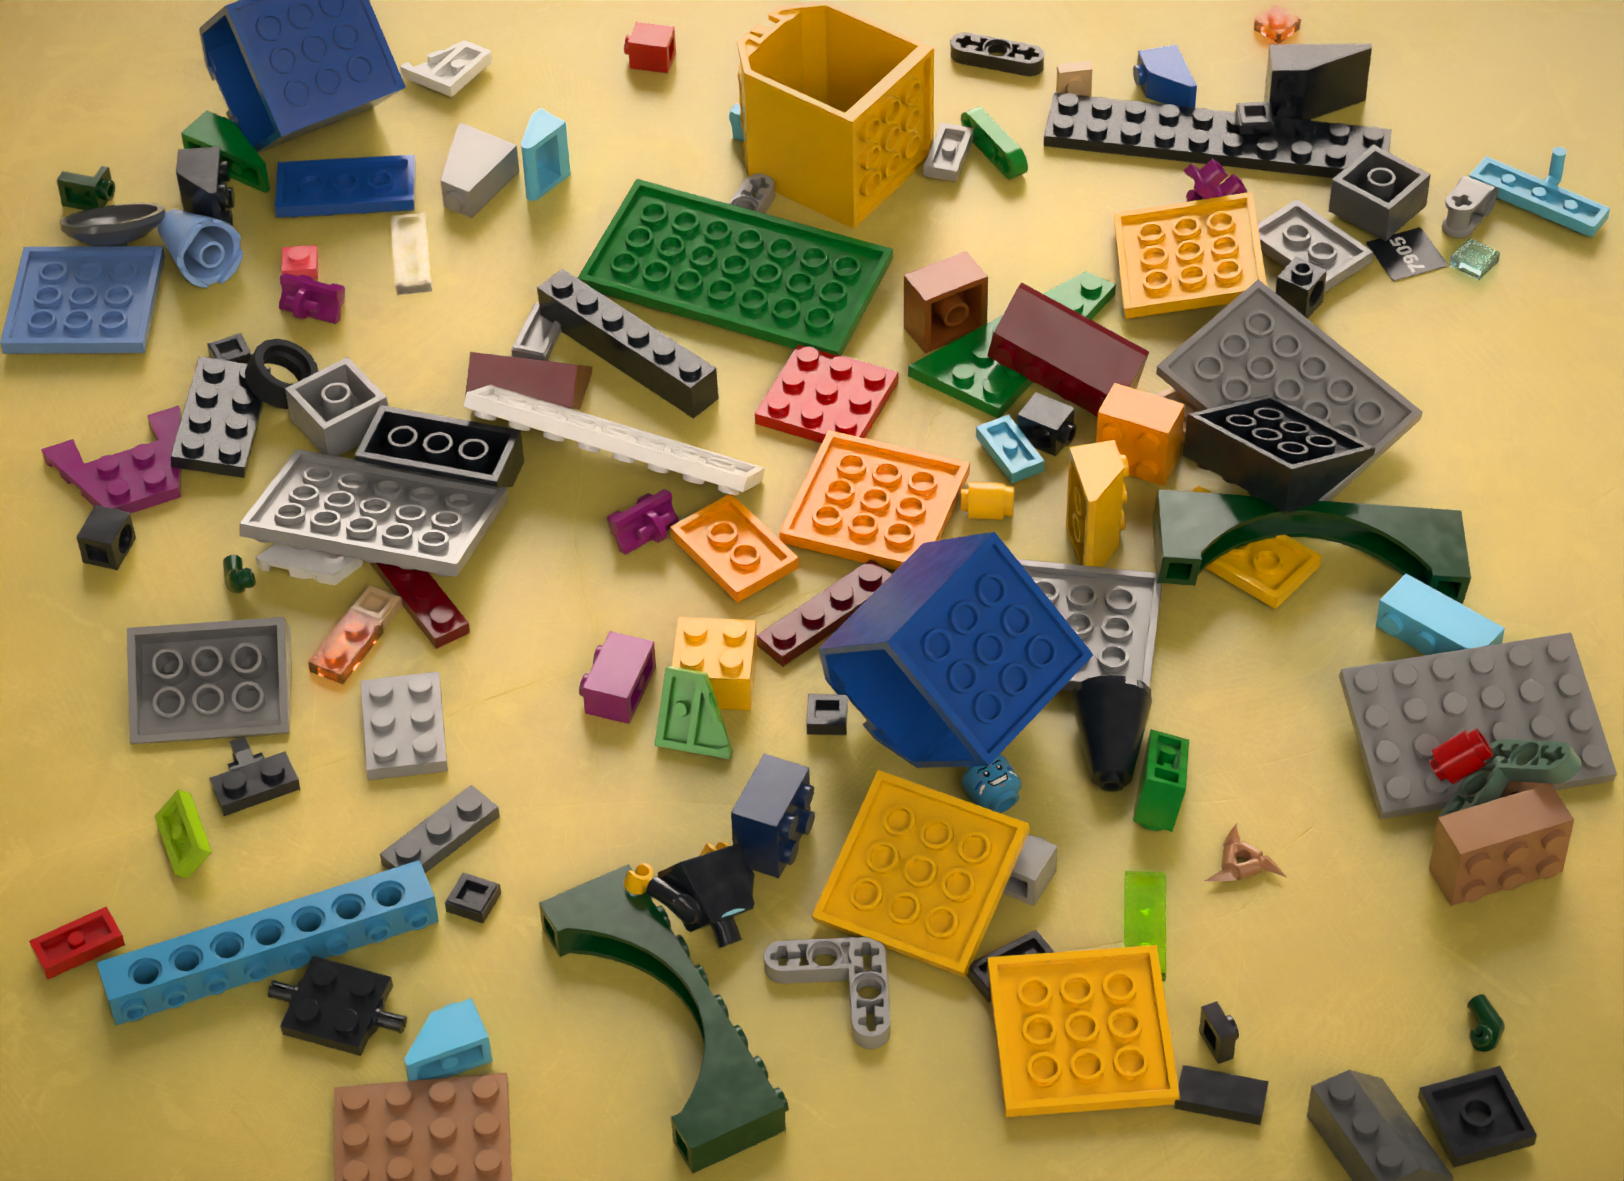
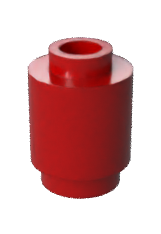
[1429,728,1494,785]

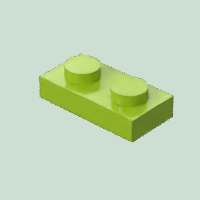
[155,789,212,878]

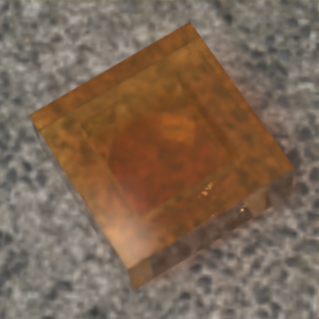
[1254,4,1301,44]

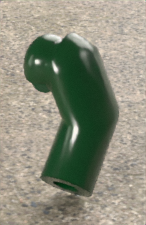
[223,555,256,593]
[1467,994,1505,1052]

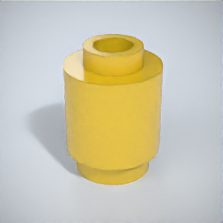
[961,481,1014,520]

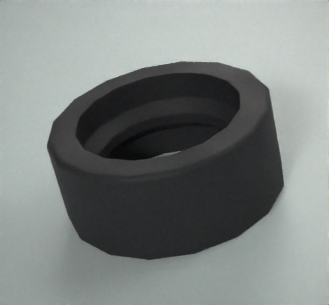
[244,339,318,409]

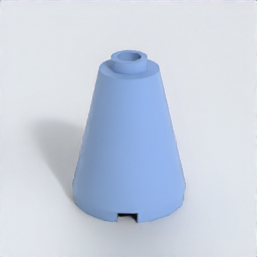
[158,209,243,288]

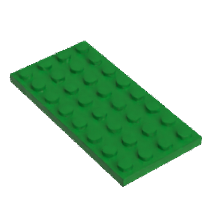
[578,178,893,356]

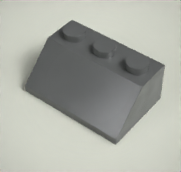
[1307,1070,1453,1181]

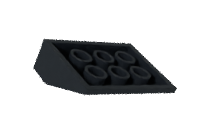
[1182,394,1375,512]

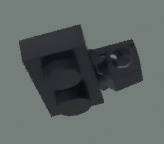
[209,736,300,816]

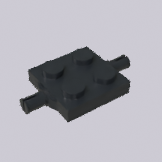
[268,956,407,1056]

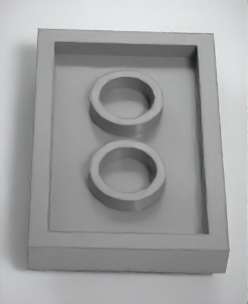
[1258,199,1373,293]
[361,672,448,780]

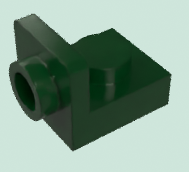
[57,166,115,210]

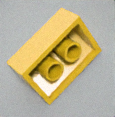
[1066,440,1129,567]

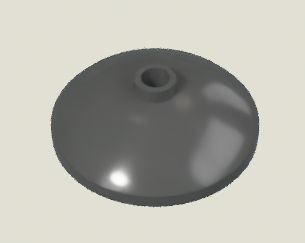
[60,203,165,246]

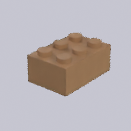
[1429,783,1574,906]

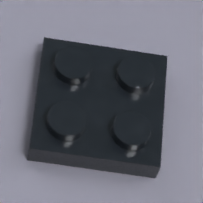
[1418,1066,1537,1168]

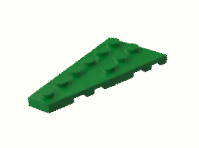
[908,271,1116,418]

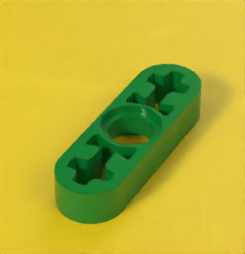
[961,106,1028,179]

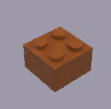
[904,251,988,353]

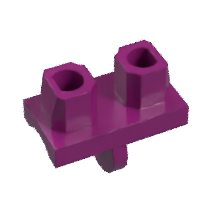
[1184,159,1247,202]
[279,273,345,324]
[607,488,679,555]

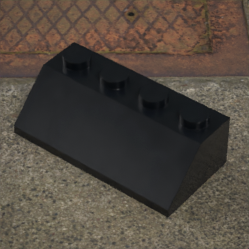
[355,405,524,487]

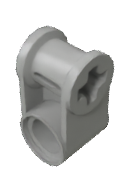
[1442,176,1498,238]

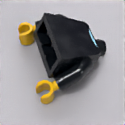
[624,841,755,948]

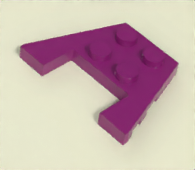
[41,405,182,514]

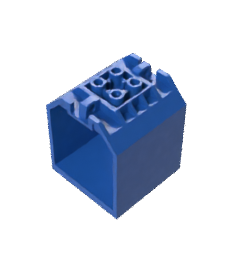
[199,0,406,153]
[818,532,1094,768]

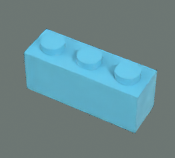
[1376,574,1505,655]

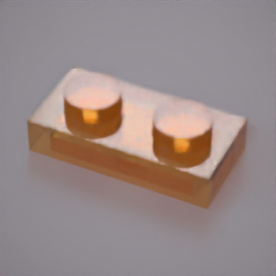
[308,610,384,685]

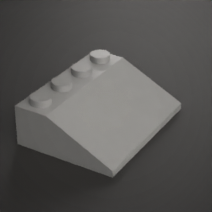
[127,617,292,745]

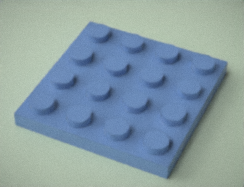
[0,246,165,354]

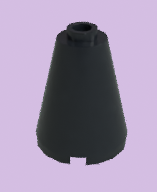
[1072,675,1152,792]

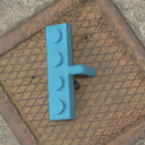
[1469,147,1610,238]

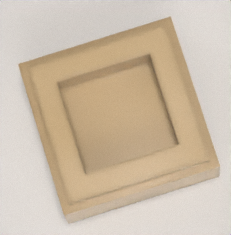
[348,585,403,632]

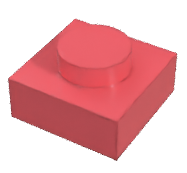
[281,245,319,279]

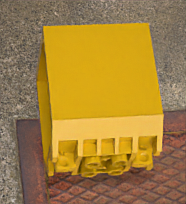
[737,0,934,229]

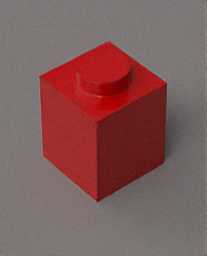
[624,22,676,73]

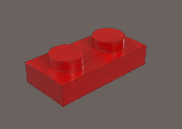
[29,906,125,980]

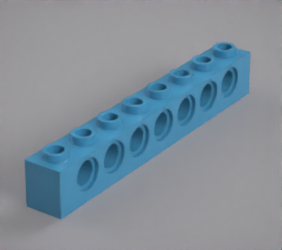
[97,860,439,1026]

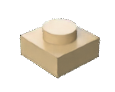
[1056,61,1093,96]

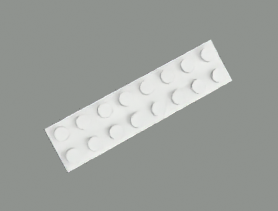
[463,384,765,495]

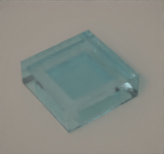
[1450,238,1500,280]

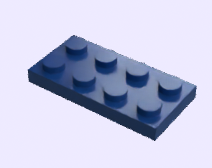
[275,155,416,218]

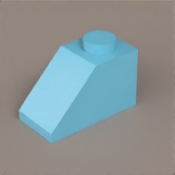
[404,998,492,1081]

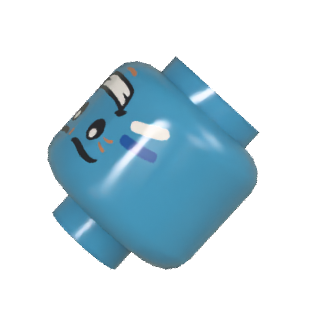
[961,755,1022,813]

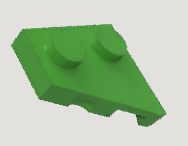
[654,666,733,759]

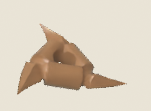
[1205,823,1286,882]

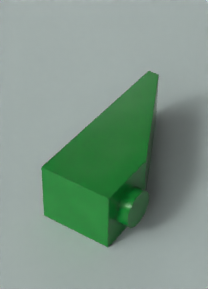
[181,110,270,193]
[1133,729,1189,832]

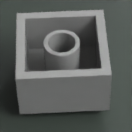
[285,357,388,456]

